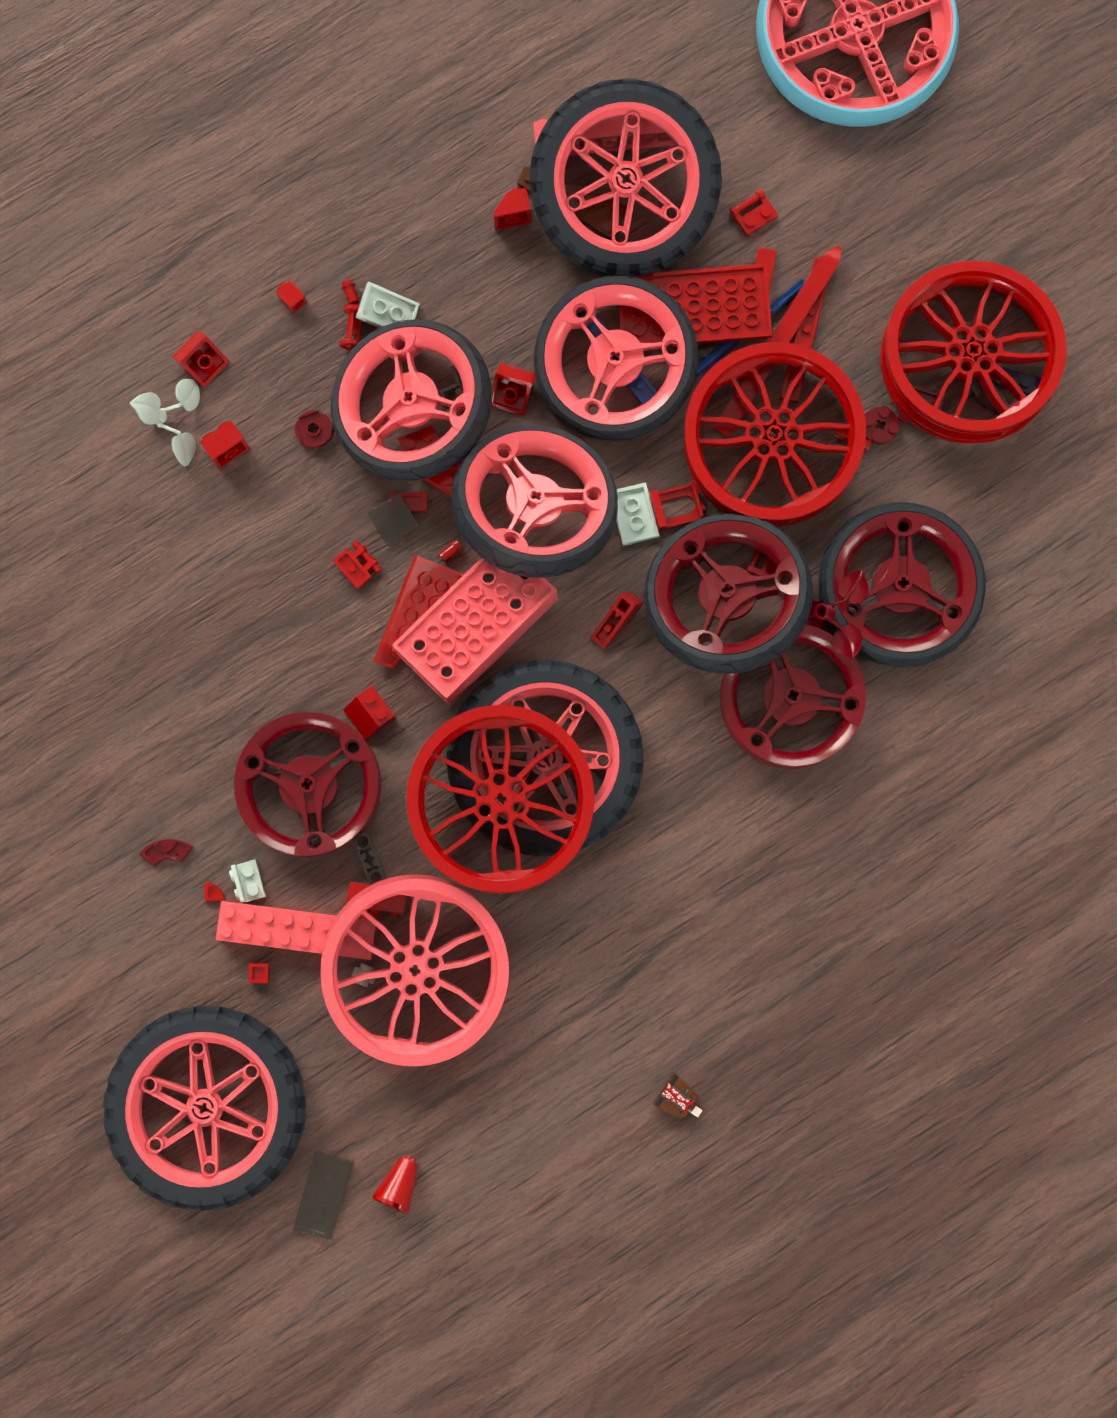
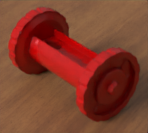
[339,304,361,351]

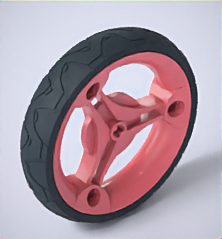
[534,276,699,441]
[331,319,492,481]
[451,424,618,578]

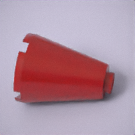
[372,1155,418,1214]

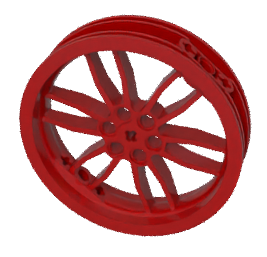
[880,261,1067,444]
[684,342,866,527]
[407,705,594,893]

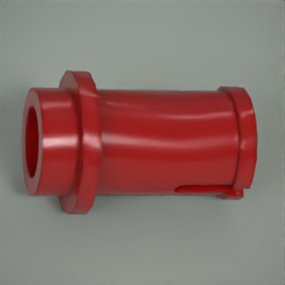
[341,280,360,305]
[438,539,463,563]

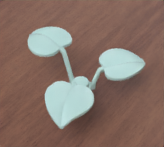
[130,379,200,467]

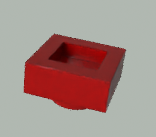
[248,963,269,983]

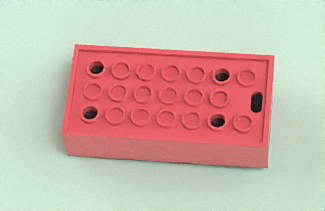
[392,558,558,706]

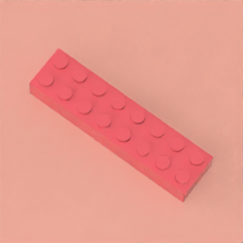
[533,116,677,156]
[216,901,378,960]

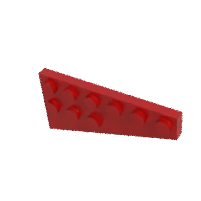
[373,555,464,669]

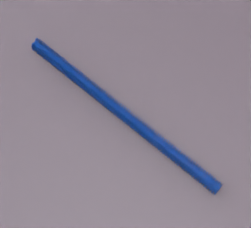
[695,279,805,380]

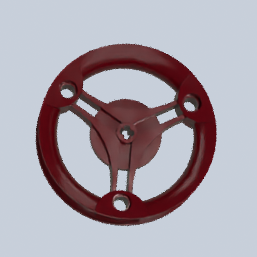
[720,625,866,769]
[234,712,381,857]

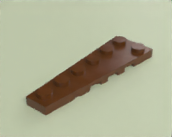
[517,166,627,241]

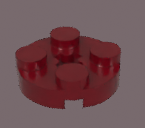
[865,406,900,445]
[294,410,333,449]

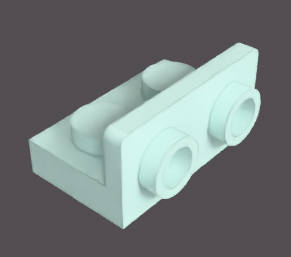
[229,859,266,903]

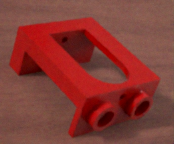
[649,480,706,531]

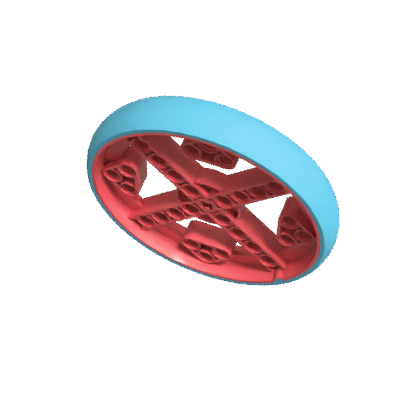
[756,0,959,127]

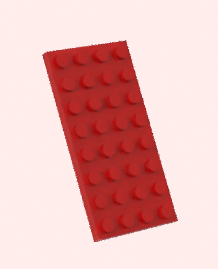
[619,263,772,344]

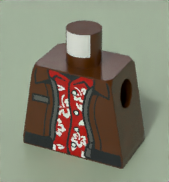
[653,1072,703,1119]

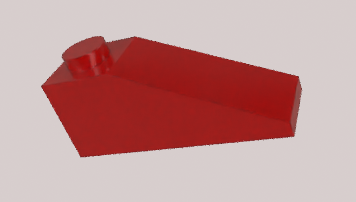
[590,591,644,649]

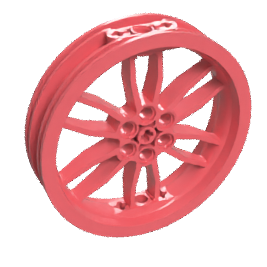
[321,874,509,1066]

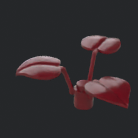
[805,570,869,658]

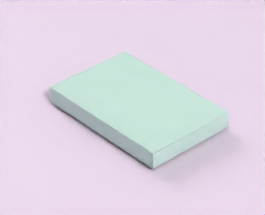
[356,282,420,328]
[616,482,660,546]

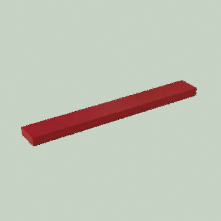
[779,257,828,404]

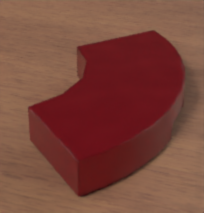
[139,839,194,866]

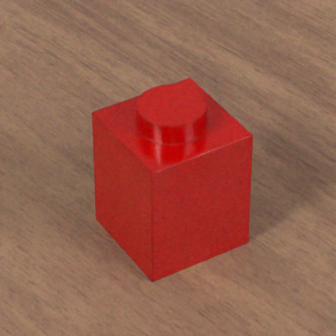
[276,280,307,314]

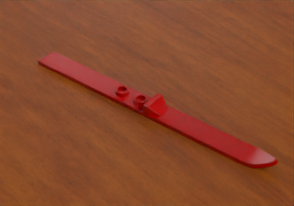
[713,246,841,438]

